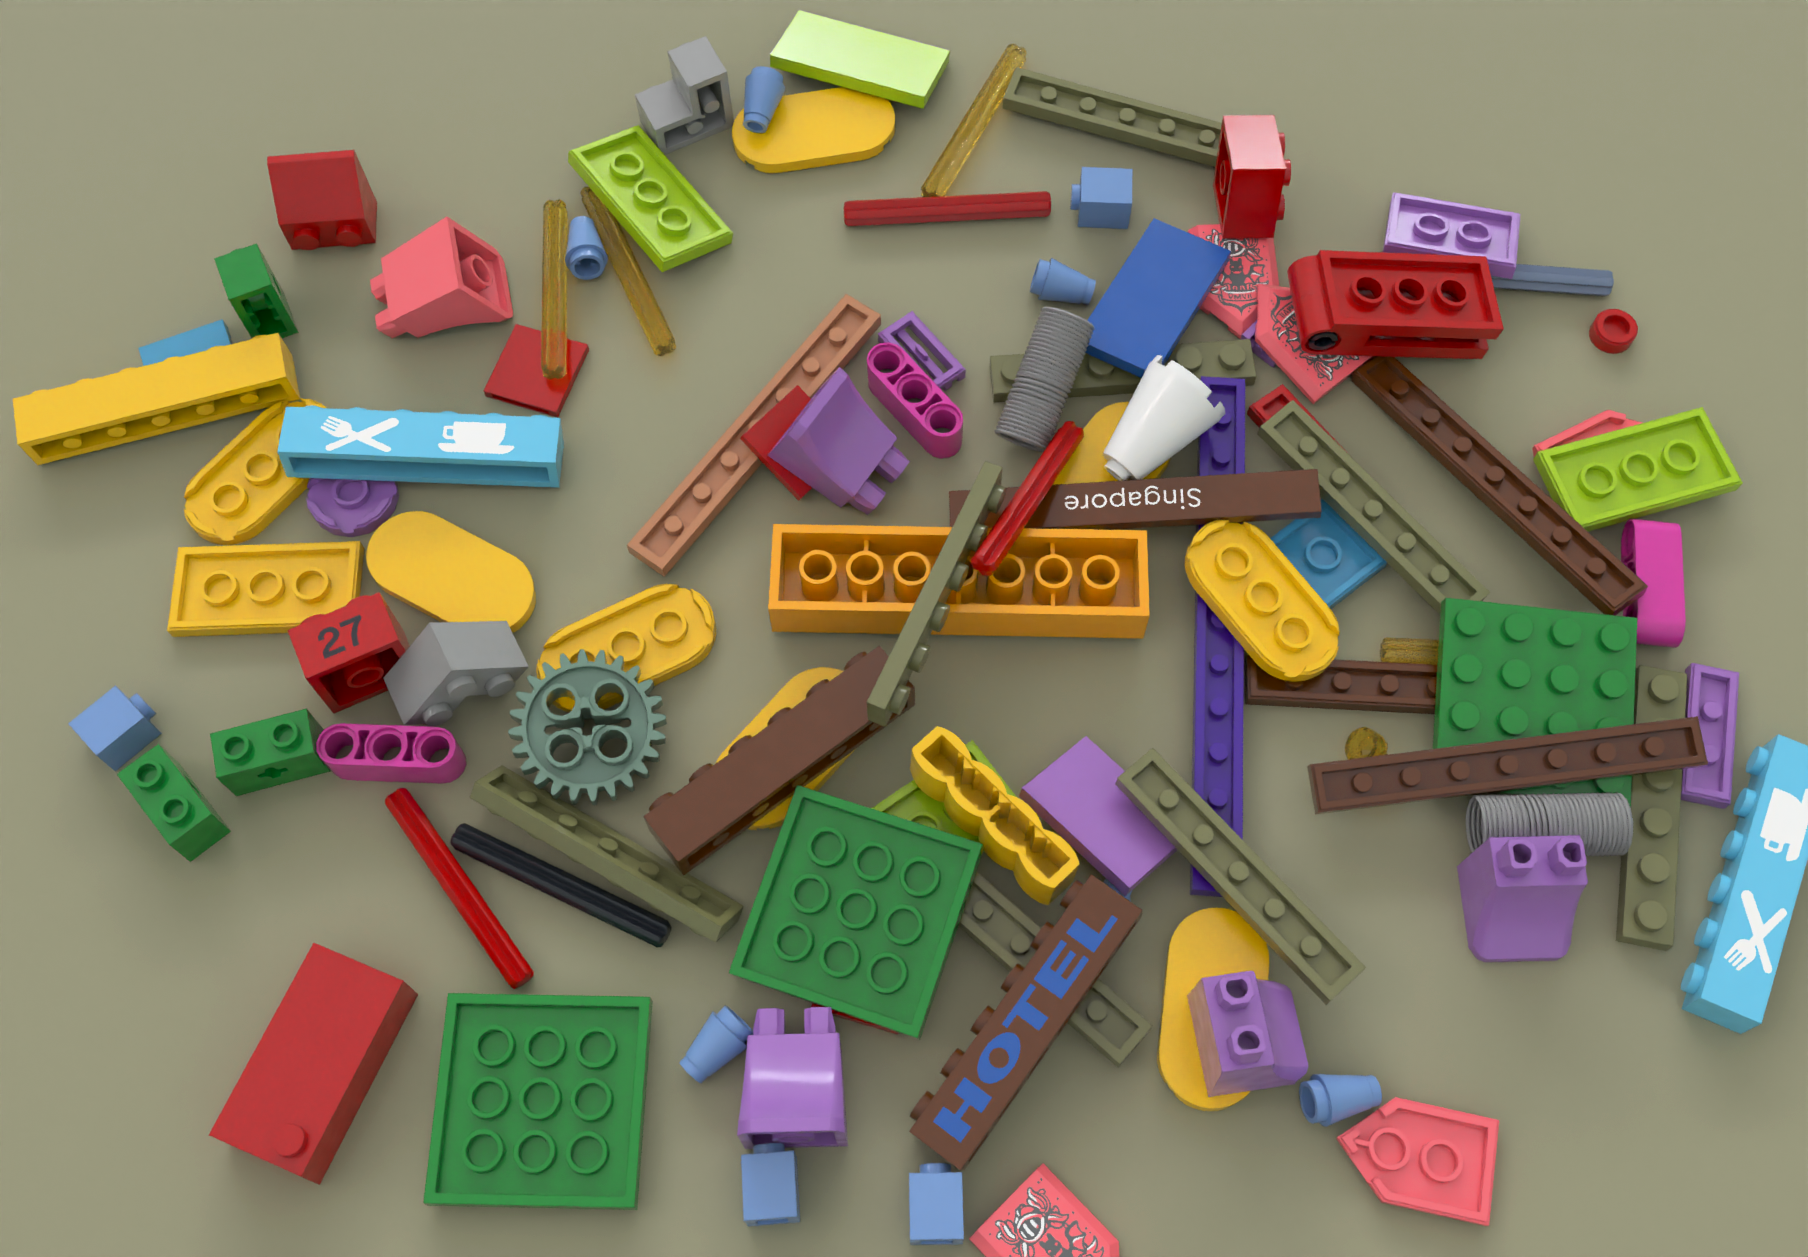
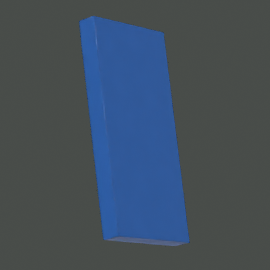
[1085,218,1231,378]

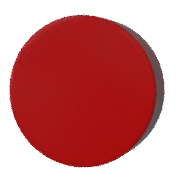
[1589,309,1638,354]

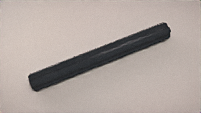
[450,823,672,947]

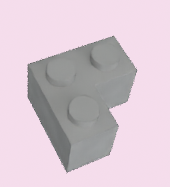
[635,36,734,155]
[383,621,529,727]

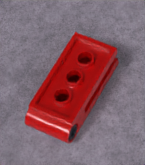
[1287,250,1504,359]

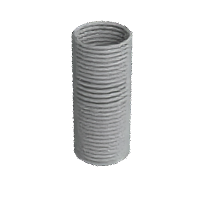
[994,307,1095,452]
[1466,792,1633,856]

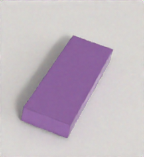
[1681,663,1739,809]

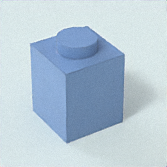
[1070,167,1133,229]
[68,685,162,771]
[741,1143,800,1227]
[909,1163,964,1245]

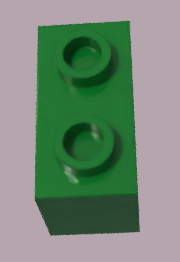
[214,243,299,338]
[210,708,331,796]
[117,744,231,862]

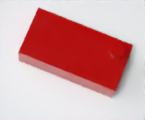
[209,943,418,1185]

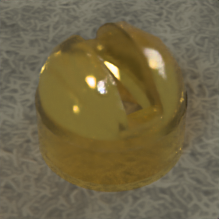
[1345,727,1388,759]

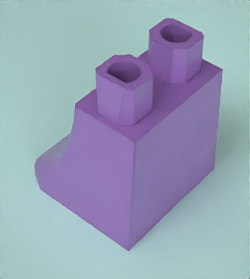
[767,367,910,515]
[1457,835,1588,962]
[1187,970,1309,1097]
[737,1007,848,1149]

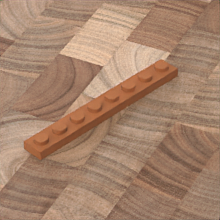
[627,294,881,577]

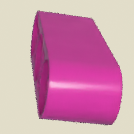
[867,342,963,459]
[1621,518,1686,648]
[316,723,466,784]

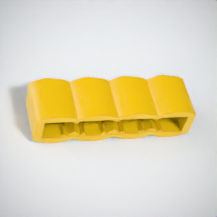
[910,726,1079,905]

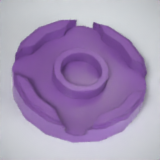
[306,478,399,537]

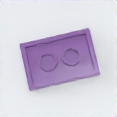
[1382,192,1520,279]
[1019,736,1177,896]

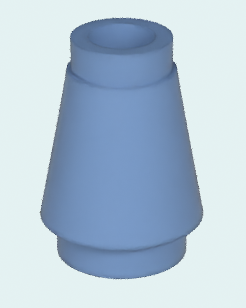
[743,66,785,133]
[565,216,608,280]
[1029,258,1096,305]
[679,1005,753,1084]
[1299,1074,1382,1127]

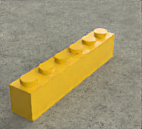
[12,333,300,465]

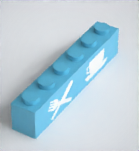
[277,405,564,488]
[1681,734,1808,1034]

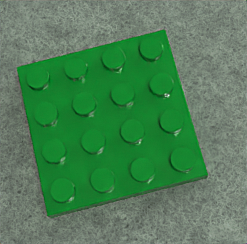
[1433,598,1637,807]
[729,785,984,1040]
[423,993,653,1210]

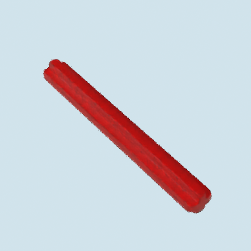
[843,191,1051,226]
[971,421,1084,576]
[385,788,534,989]

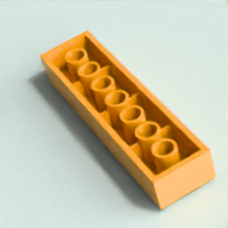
[768,524,1150,639]

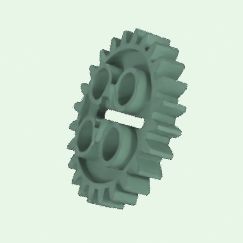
[508,649,667,805]

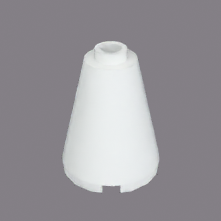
[1103,355,1226,481]

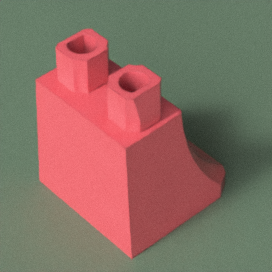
[370,216,513,339]

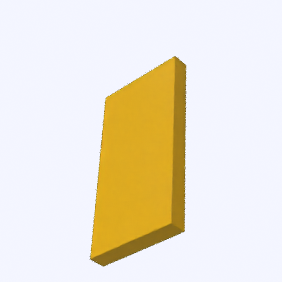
[167,541,364,637]

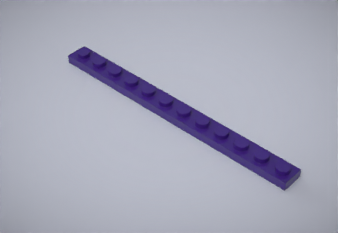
[1190,376,1245,897]

